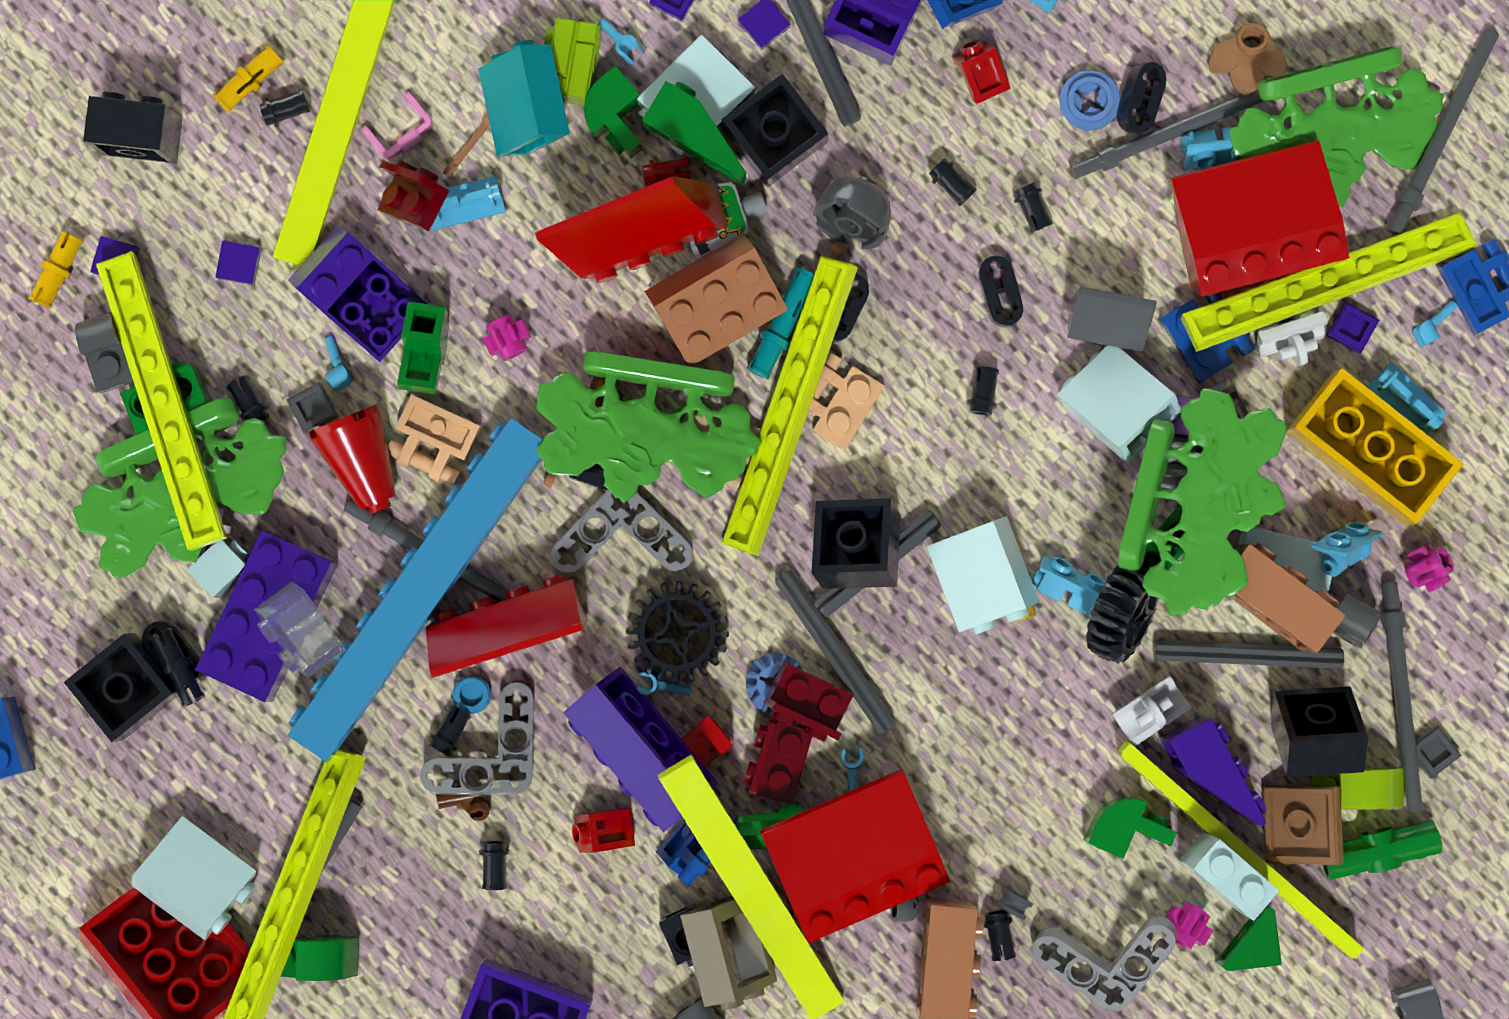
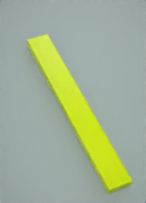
[273,0,396,266]
[1181,212,1477,352]
[96,251,227,551]
[722,256,858,556]
[1117,741,1364,959]
[223,748,366,1019]
[658,755,845,1019]

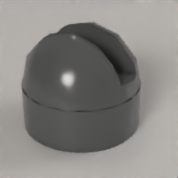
[890,897,920,922]

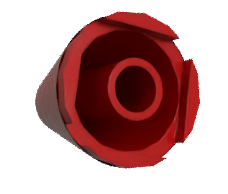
[307,404,396,514]

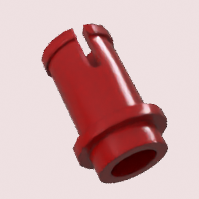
[642,157,691,187]

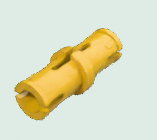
[212,44,284,113]
[28,231,84,309]

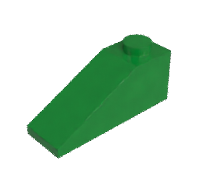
[642,81,746,185]

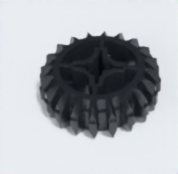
[1086,563,1159,663]
[626,581,729,684]

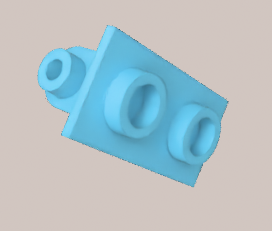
[1181,126,1242,170]
[432,176,506,231]
[1367,361,1447,435]
[1311,522,1383,577]
[1031,555,1106,617]

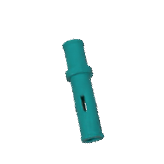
[747,267,814,380]

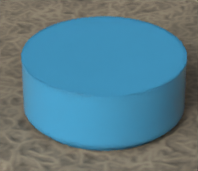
[452,675,492,714]

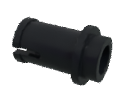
[259,89,310,127]
[929,158,977,207]
[1014,182,1054,233]
[967,366,999,416]
[226,375,269,422]
[429,704,472,756]
[479,841,510,890]
[984,910,1016,961]

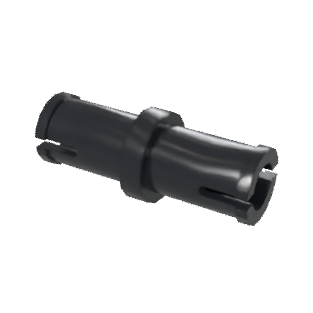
[149,628,205,707]

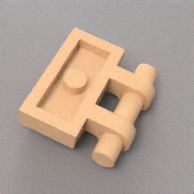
[806,352,885,451]
[387,394,482,485]

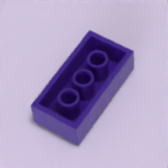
[195,530,338,703]
[563,666,718,832]

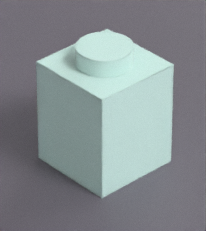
[187,539,250,598]

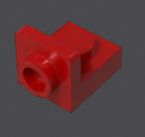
[952,40,1011,104]
[682,714,734,767]
[572,808,635,853]

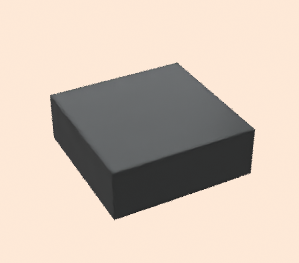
[286,382,339,434]
[1415,725,1462,779]

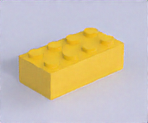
[1287,368,1464,526]

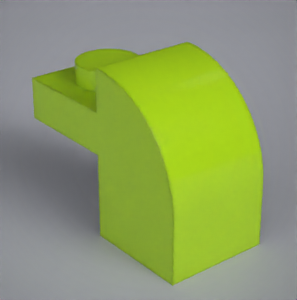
[1312,767,1404,810]

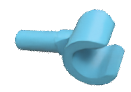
[598,18,645,65]
[1413,301,1457,347]
[325,336,352,392]
[637,671,691,696]
[841,748,864,792]

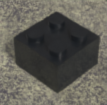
[721,73,829,188]
[83,92,183,164]
[811,498,901,589]
[64,633,178,743]
[1271,686,1368,777]

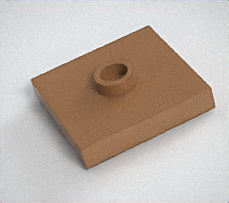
[1263,785,1344,865]

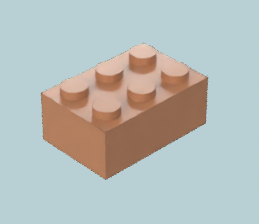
[644,234,788,367]
[1228,543,1346,653]
[916,897,984,1019]

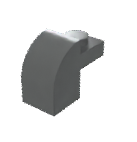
[75,311,134,394]

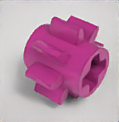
[482,314,531,361]
[1404,542,1454,593]
[1165,902,1214,950]

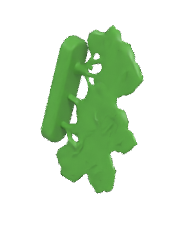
[1229,45,1444,207]
[536,351,762,503]
[1118,388,1287,616]
[73,398,287,578]

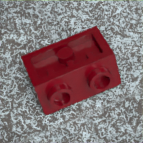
[377,159,449,232]
[764,661,854,742]
[743,719,813,804]

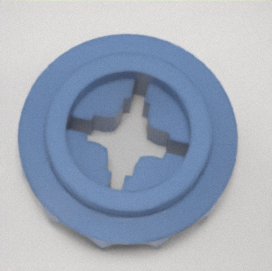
[1059,70,1120,132]
[746,653,803,714]

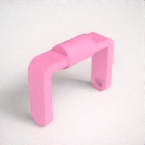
[362,91,433,159]

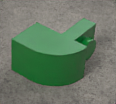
[584,66,642,159]
[397,302,449,395]
[1084,797,1177,859]
[281,935,359,981]

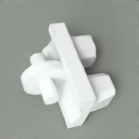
[1256,309,1328,366]
[1111,676,1191,747]

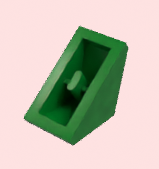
[1215,905,1282,971]

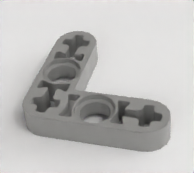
[551,490,693,573]
[420,682,534,795]
[1033,916,1177,1011]

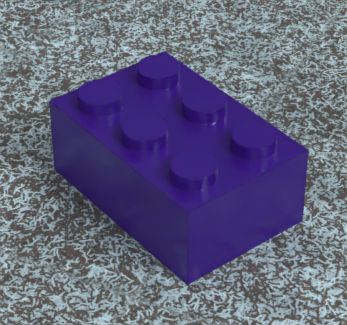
[461,958,593,1019]

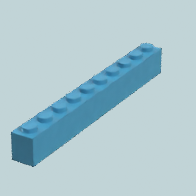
[287,418,543,762]

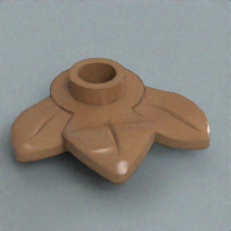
[1209,23,1286,97]

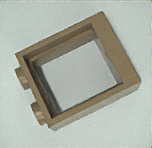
[680,896,777,1010]

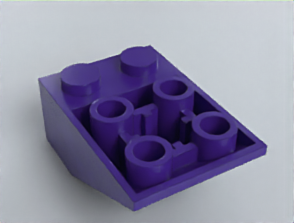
[823,0,923,66]
[288,224,427,362]
[1159,716,1267,826]

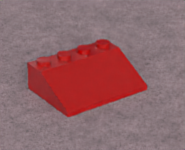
[1170,140,1350,297]
[535,176,729,283]
[426,573,588,678]
[759,769,951,943]
[78,887,250,1019]

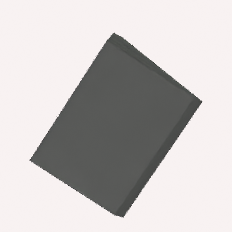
[1067,286,1157,352]

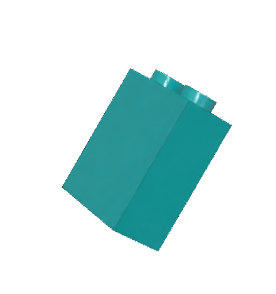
[478,40,570,157]

